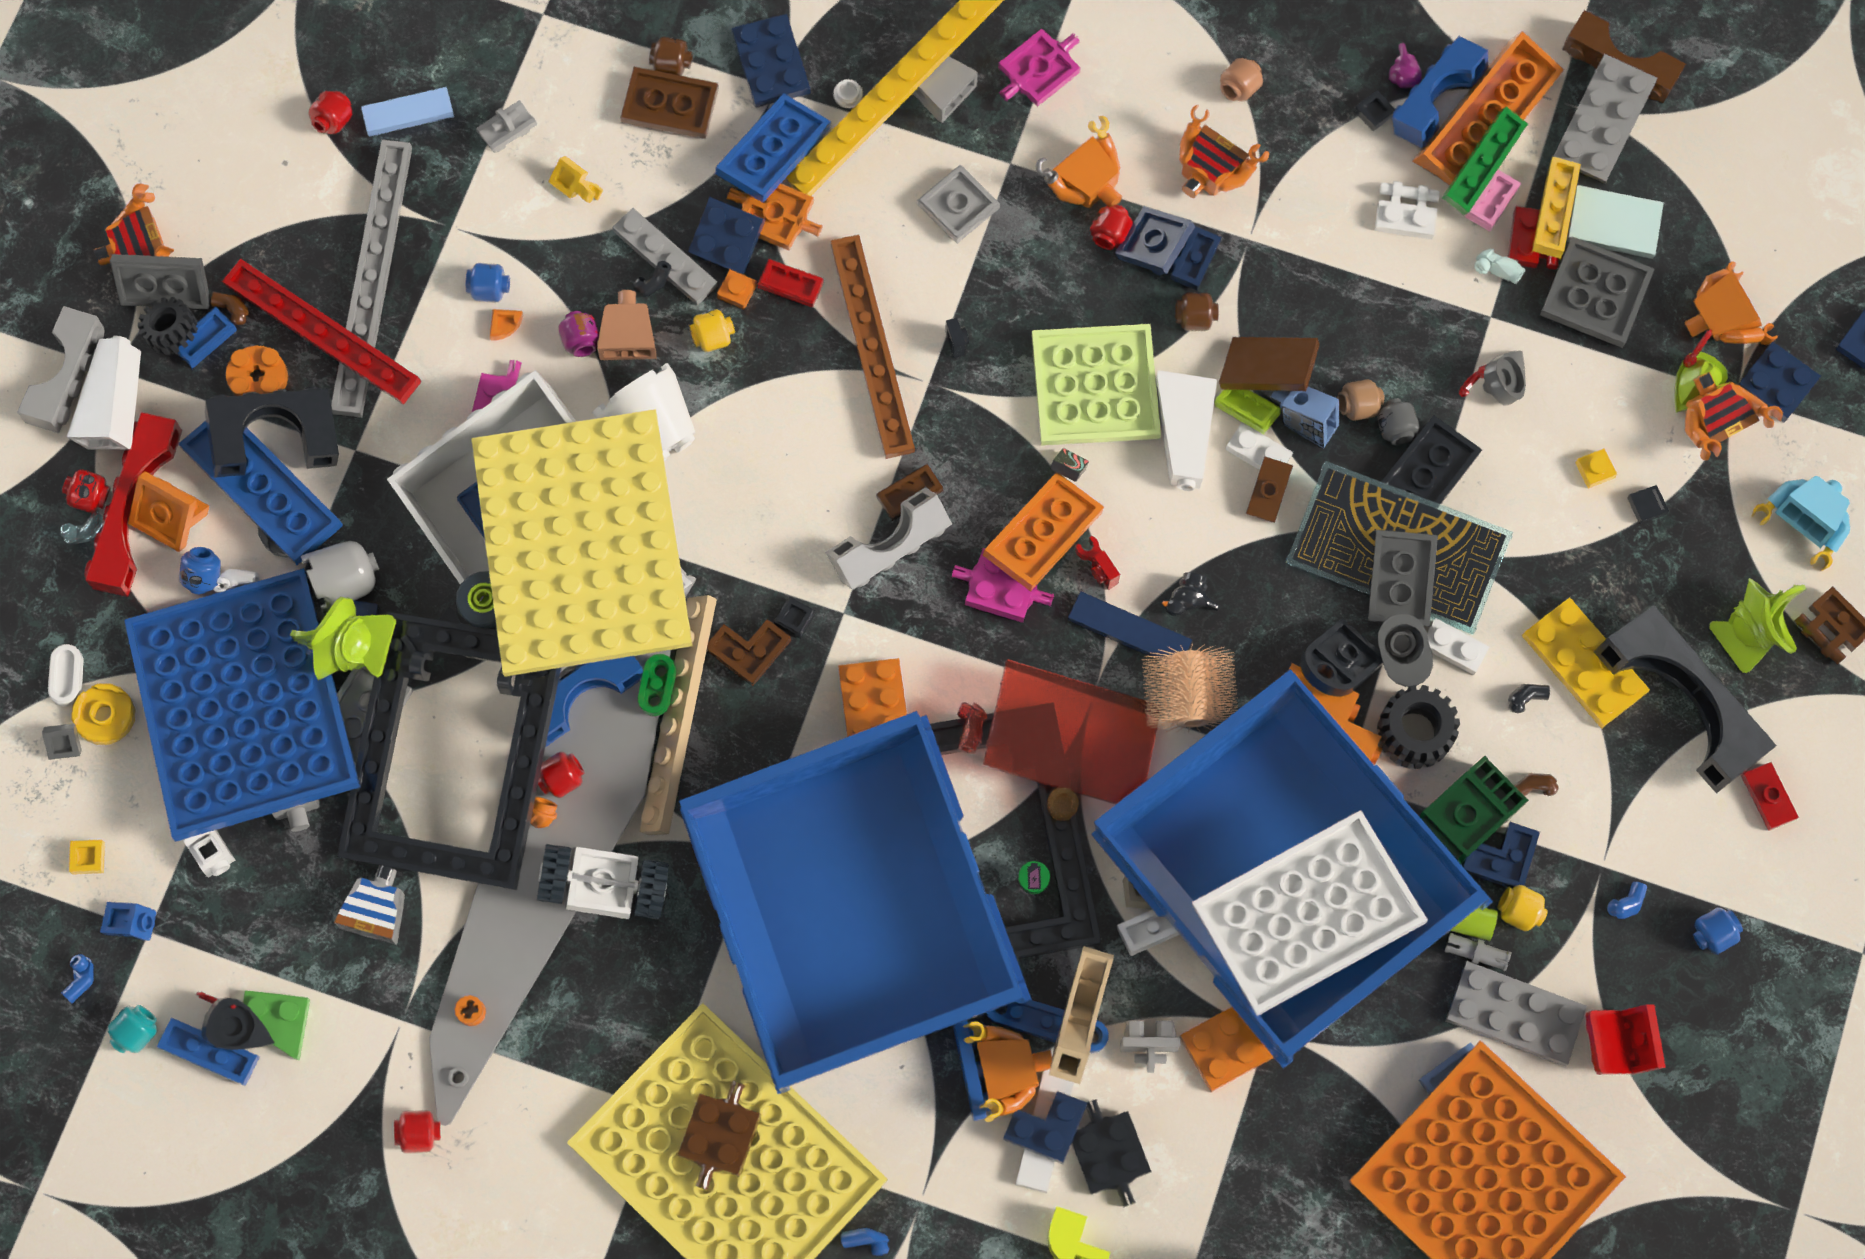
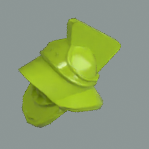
[1710,578,1807,673]
[290,596,396,680]

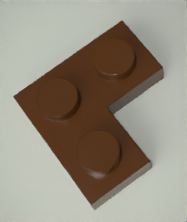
[706,619,791,687]

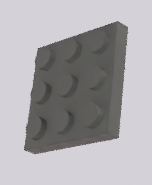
[1540,236,1654,348]

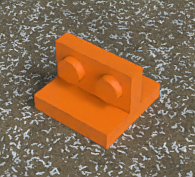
[128,471,209,552]

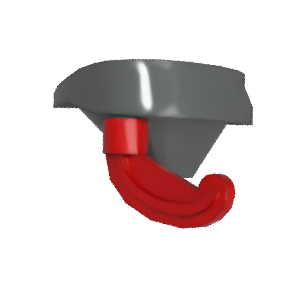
[1459,351,1526,405]

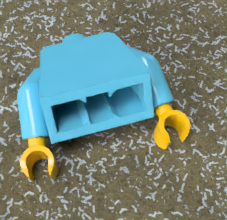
[1751,476,1850,571]

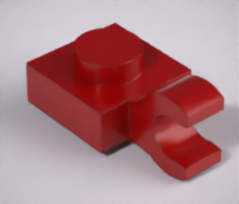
[1075,536,1121,590]

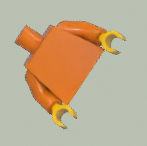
[963,1021,1052,1122]

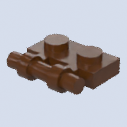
[1794,586,1865,665]

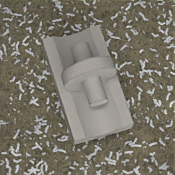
[476,100,537,153]
[1120,1021,1180,1073]

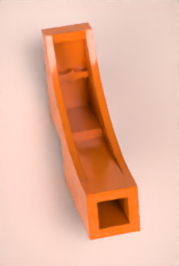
[1288,663,1383,765]

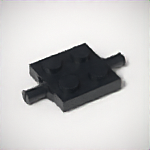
[1072,1099,1152,1208]

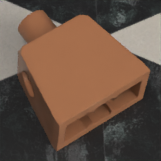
[598,290,657,360]

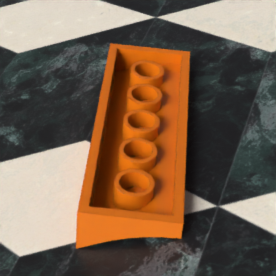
[1412,31,1564,186]

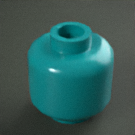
[108,1005,157,1053]

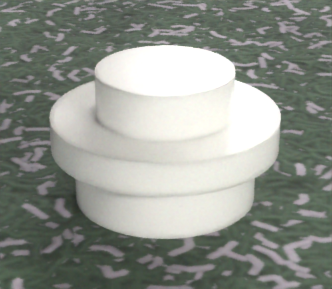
[834,79,863,108]

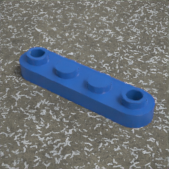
[986,1000,1109,1053]
[953,1020,991,1121]

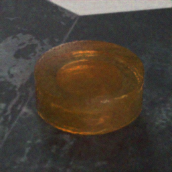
[1047,788,1079,821]

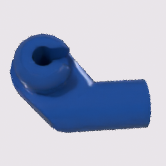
[841,1228,890,1256]

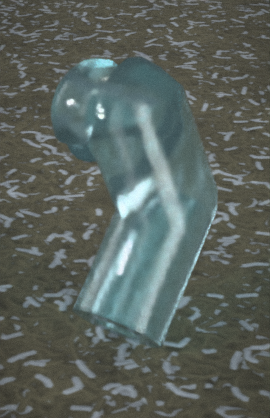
[60,512,104,544]

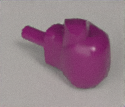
[1389,43,1422,88]

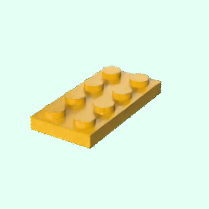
[1522,597,1650,729]

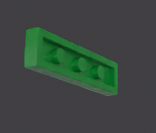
[1442,106,1528,215]

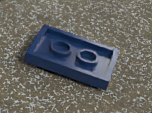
[732,14,811,108]

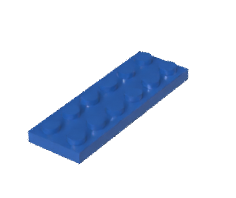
[178,421,343,565]

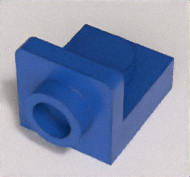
[100,902,156,941]

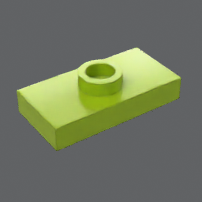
[1214,390,1281,435]

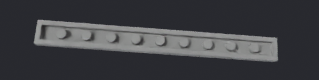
[331,140,412,418]

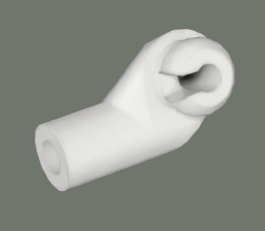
[213,569,259,593]

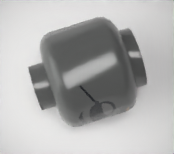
[1377,398,1419,445]

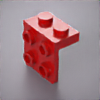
[1585,1004,1666,1075]

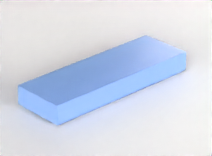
[361,87,454,136]

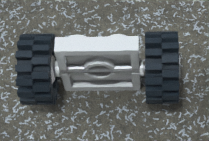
[537,844,669,919]

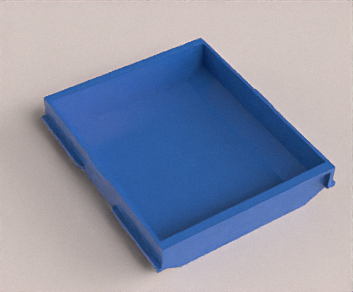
[1091,669,1492,1069]
[679,711,1032,1095]

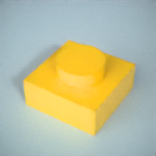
[1575,448,1617,489]
[69,840,105,875]

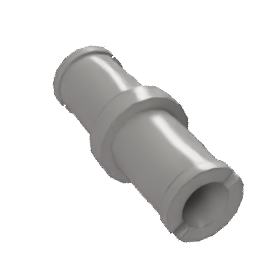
[1444,932,1512,971]

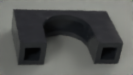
[205,387,339,478]

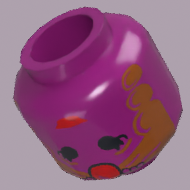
[558,311,600,357]

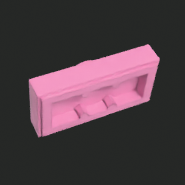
[1465,170,1521,231]

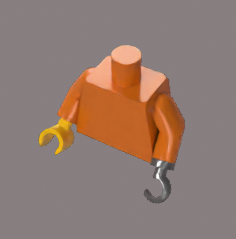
[1036,116,1122,208]

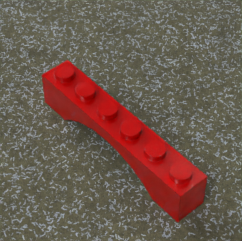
[84,412,182,597]

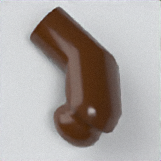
[211,292,249,325]
[1514,773,1559,796]

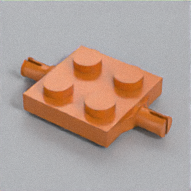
[727,184,823,251]

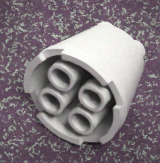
[592,363,696,462]

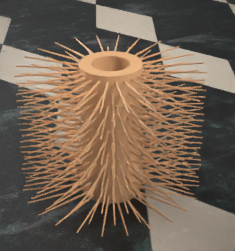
[1142,644,1238,733]

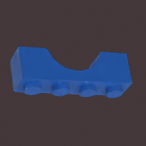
[1392,36,1489,149]
[545,656,644,747]

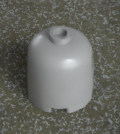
[301,541,379,613]

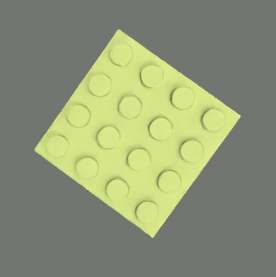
[1032,324,1161,446]

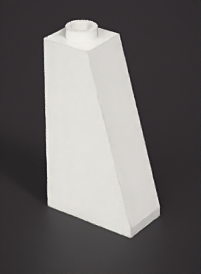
[67,336,141,450]
[1156,370,1217,491]

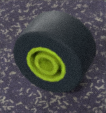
[456,571,497,629]

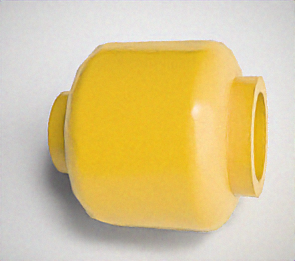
[689,309,735,352]
[1498,885,1548,931]

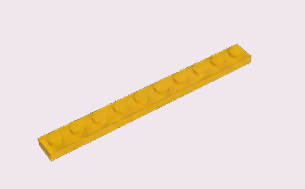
[786,0,1004,196]

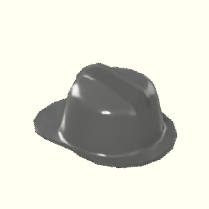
[1378,614,1433,687]

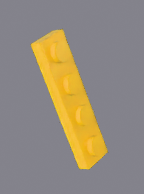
[1532,157,1581,259]

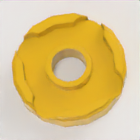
[71,684,136,745]

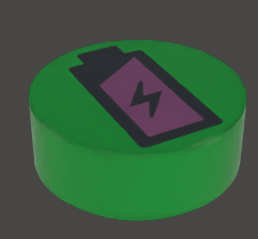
[1018,861,1050,894]

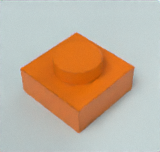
[717,269,757,310]

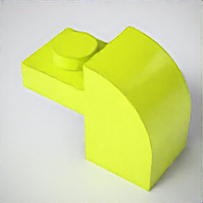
[1047,1206,1111,1259]

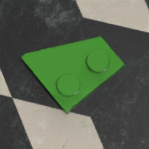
[243,990,310,1060]

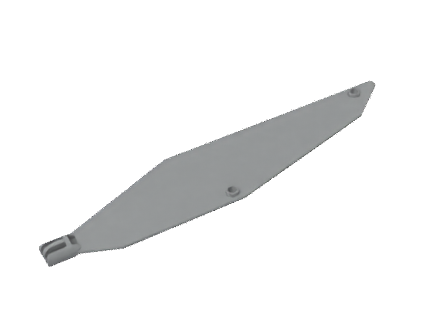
[429,572,697,1126]

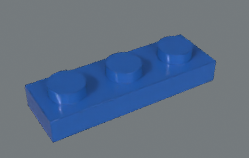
[157,1017,260,1086]

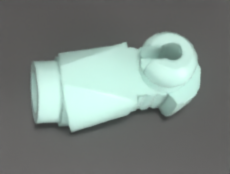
[1474,249,1525,284]

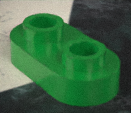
[638,654,676,716]

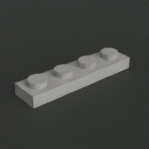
[612,208,718,306]

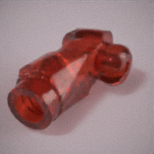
[957,702,987,754]

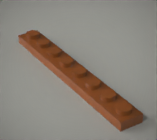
[830,234,915,459]

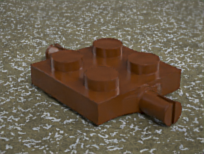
[678,1081,762,1190]

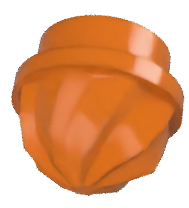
[530,797,558,828]

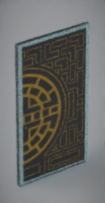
[1286,461,1513,635]

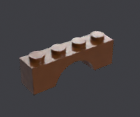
[1562,10,1686,103]

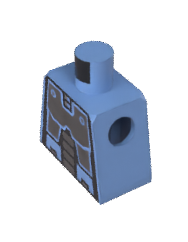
[1270,387,1339,448]

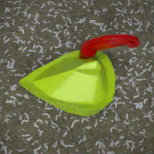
[1674,329,1728,413]

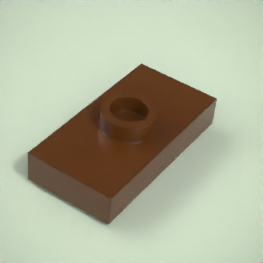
[1246,456,1293,523]
[876,464,943,521]

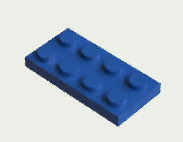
[715,93,831,203]

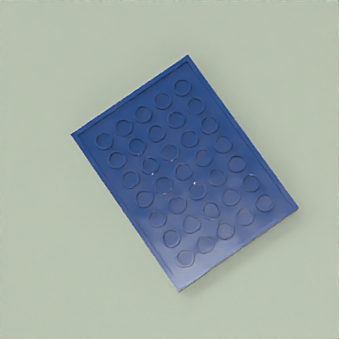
[124,568,360,842]

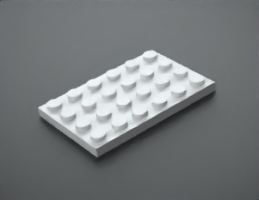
[1192,810,1427,1016]

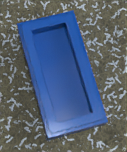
[177,307,237,369]

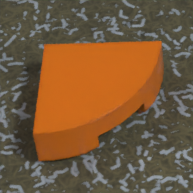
[490,309,523,341]

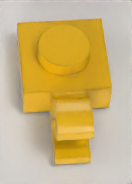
[548,156,603,203]

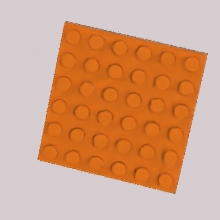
[1349,1040,1626,1259]

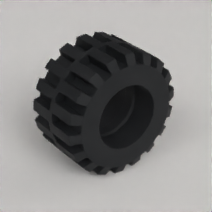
[1377,685,1460,769]

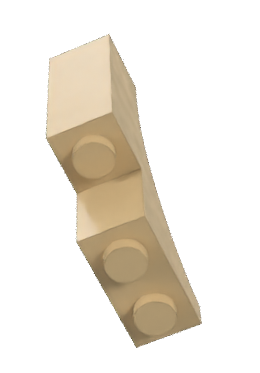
[1049,946,1114,1084]

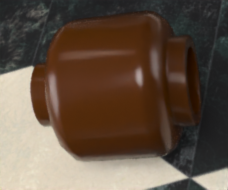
[649,37,693,76]
[1175,292,1219,331]

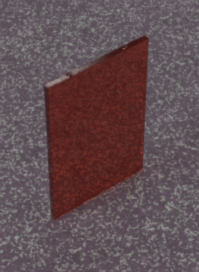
[982,659,1162,805]

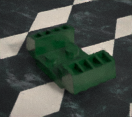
[1419,756,1529,864]

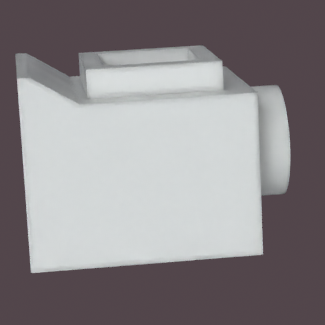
[183,830,235,877]

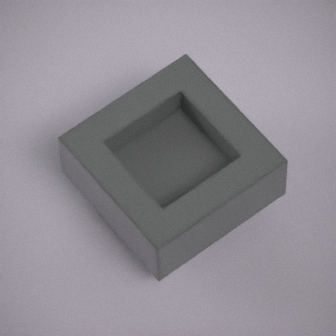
[42,723,82,760]

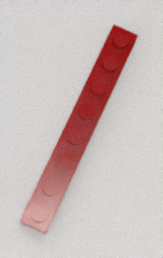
[222,259,422,405]

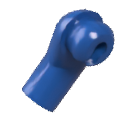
[1607,881,1647,919]
[61,954,93,1003]

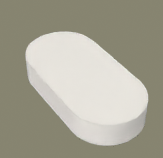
[48,644,84,706]

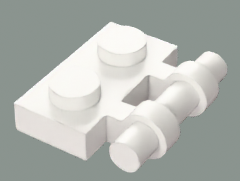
[1375,181,1440,240]

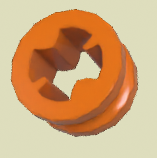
[455,995,486,1026]

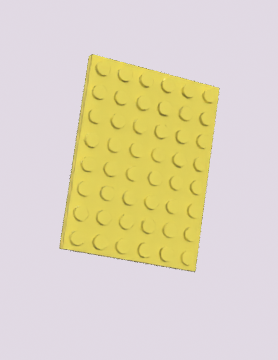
[471,409,693,677]
[567,1003,888,1259]

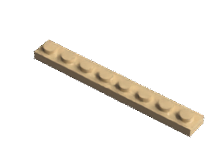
[639,595,717,835]

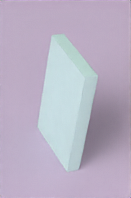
[1567,185,1664,259]

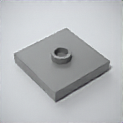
[917,164,1000,244]

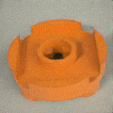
[226,346,288,396]

